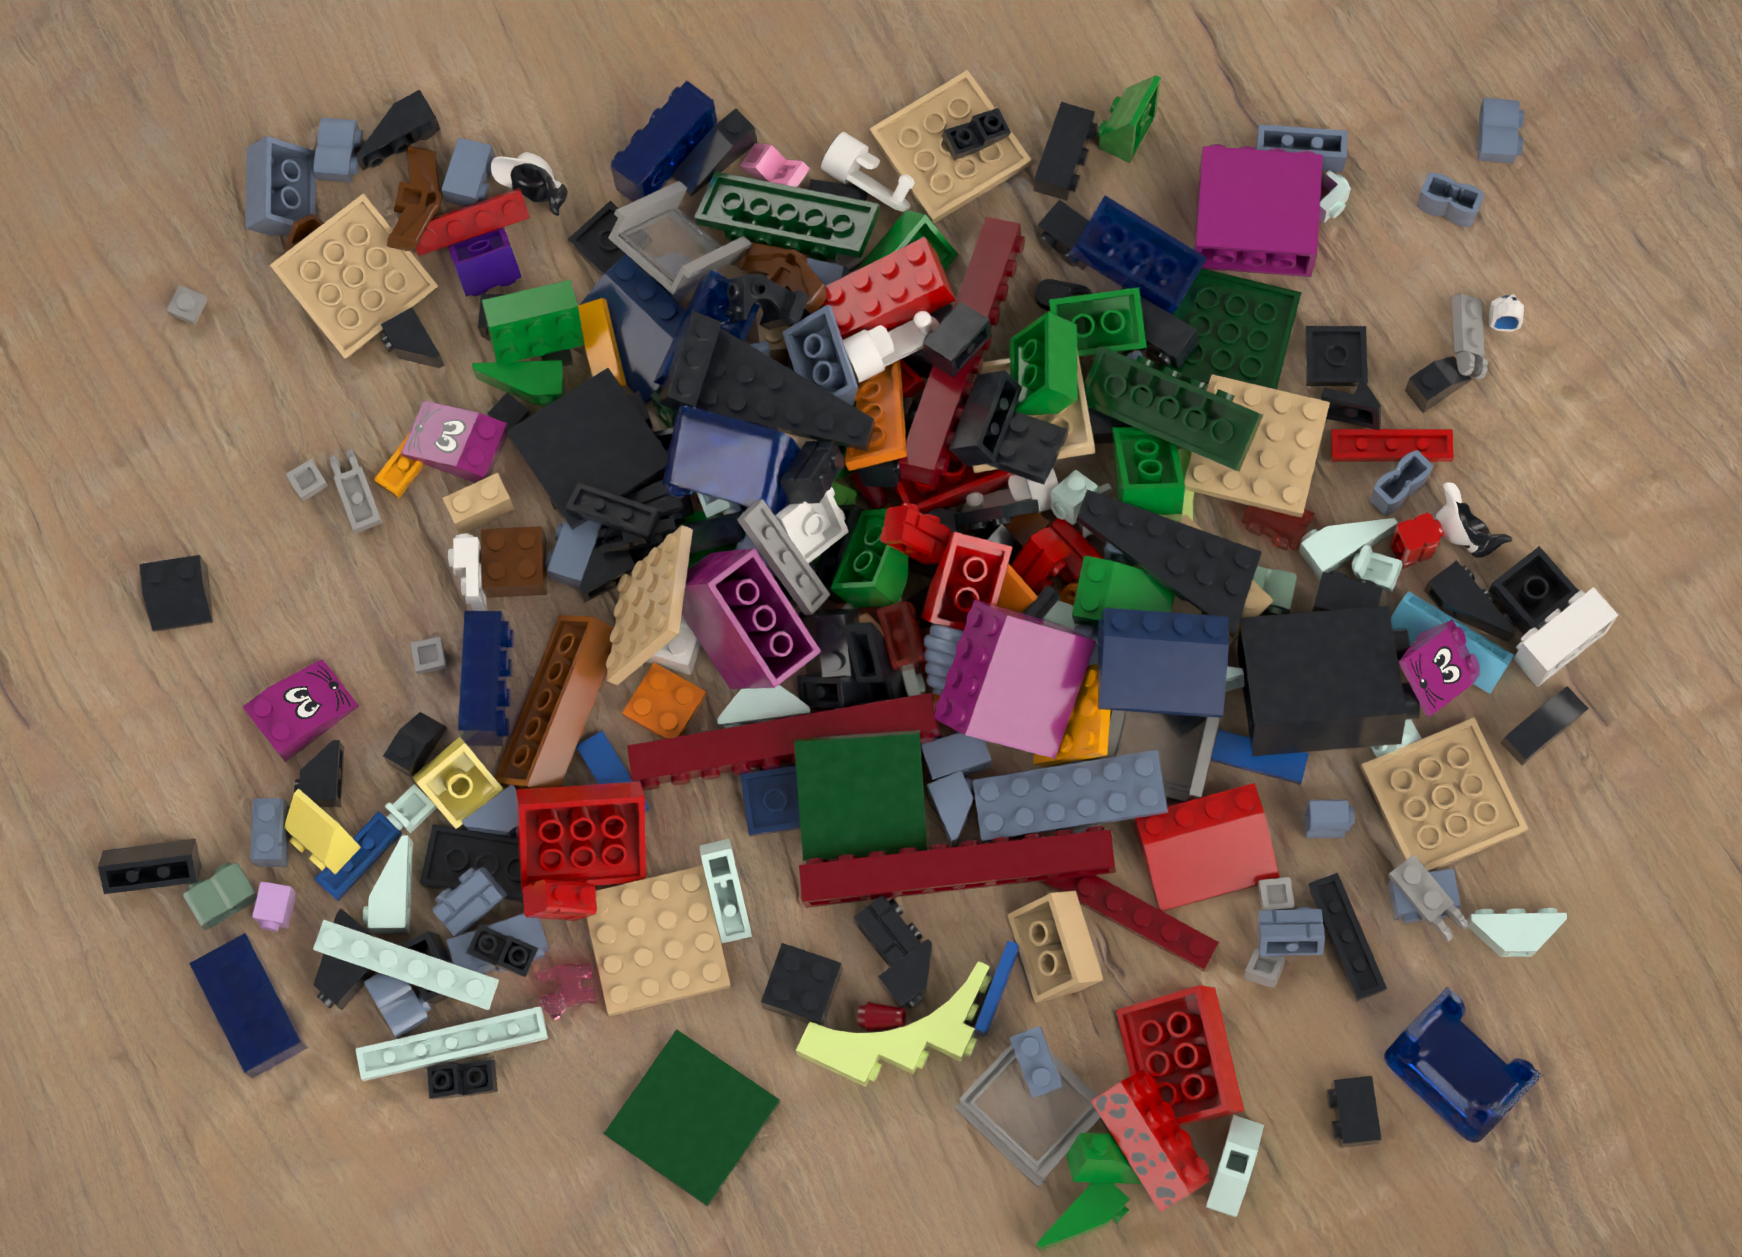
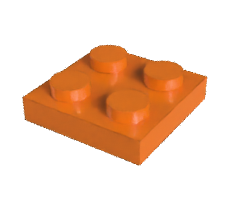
[622,662,707,739]

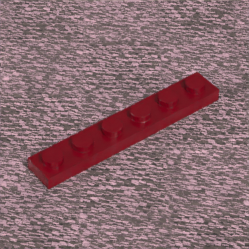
[1039,875,1219,972]

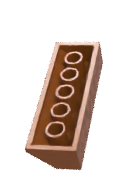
[494,615,614,790]

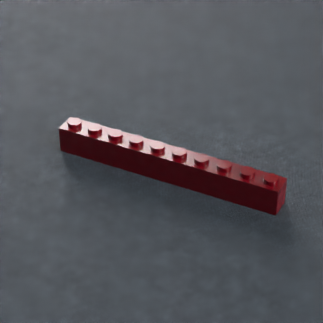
[899,217,1025,486]
[627,693,941,790]
[799,826,1116,908]

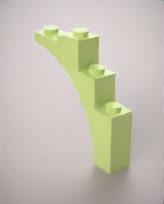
[796,961,993,1087]

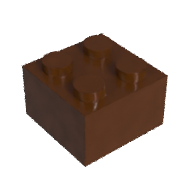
[481,526,547,598]

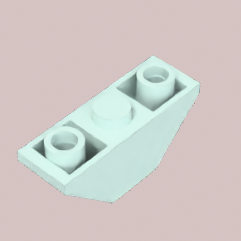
[717,684,810,729]
[1467,908,1567,957]
[1206,1115,1264,1217]

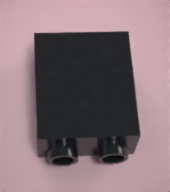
[1237,606,1420,756]

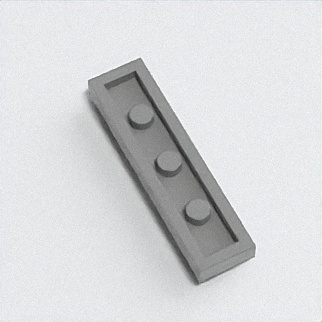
[737,499,830,615]

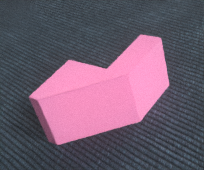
[740,143,810,187]

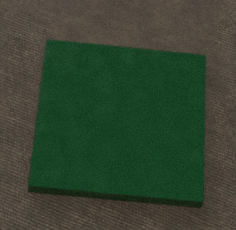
[1158,264,1302,390]
[794,730,927,861]
[603,1029,781,1207]

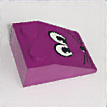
[401,400,508,483]
[1399,619,1480,717]
[243,659,359,762]

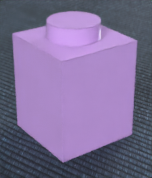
[252,881,297,932]

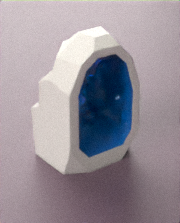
[1489,294,1524,332]

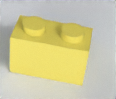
[412,737,504,829]
[284,789,361,875]

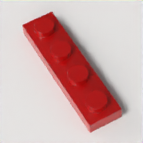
[415,188,530,256]
[1330,429,1454,462]

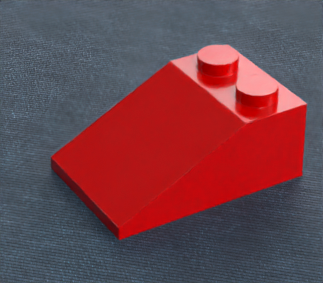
[921,531,1012,631]

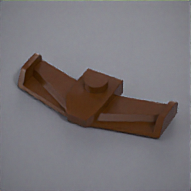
[387,146,442,251]
[736,242,827,314]

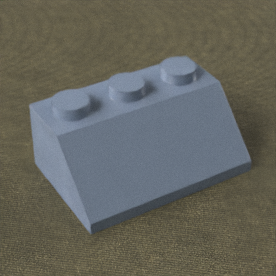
[246,136,316,236]
[782,305,858,405]

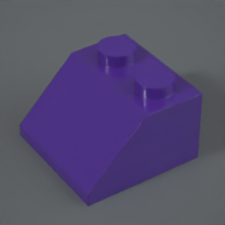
[448,227,522,297]

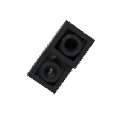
[942,108,1011,160]
[466,924,538,977]
[427,1059,498,1099]

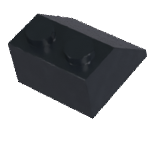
[139,555,213,632]
[799,608,859,677]

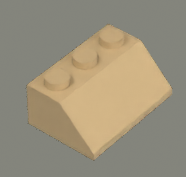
[1007,891,1104,1003]

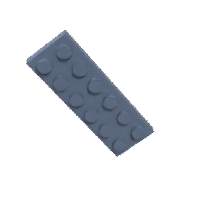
[973,750,1168,843]

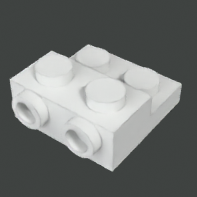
[775,487,849,563]
[448,534,487,614]

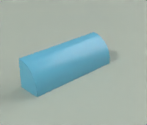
[1391,591,1515,694]

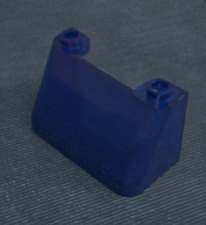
[663,405,800,516]
[1384,986,1543,1143]

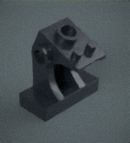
[726,275,809,330]

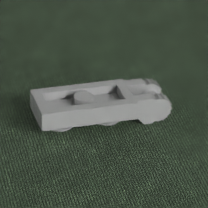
[1452,294,1488,379]
[329,448,383,534]
[1388,855,1469,941]

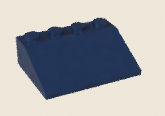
[580,254,690,405]
[1098,608,1229,718]

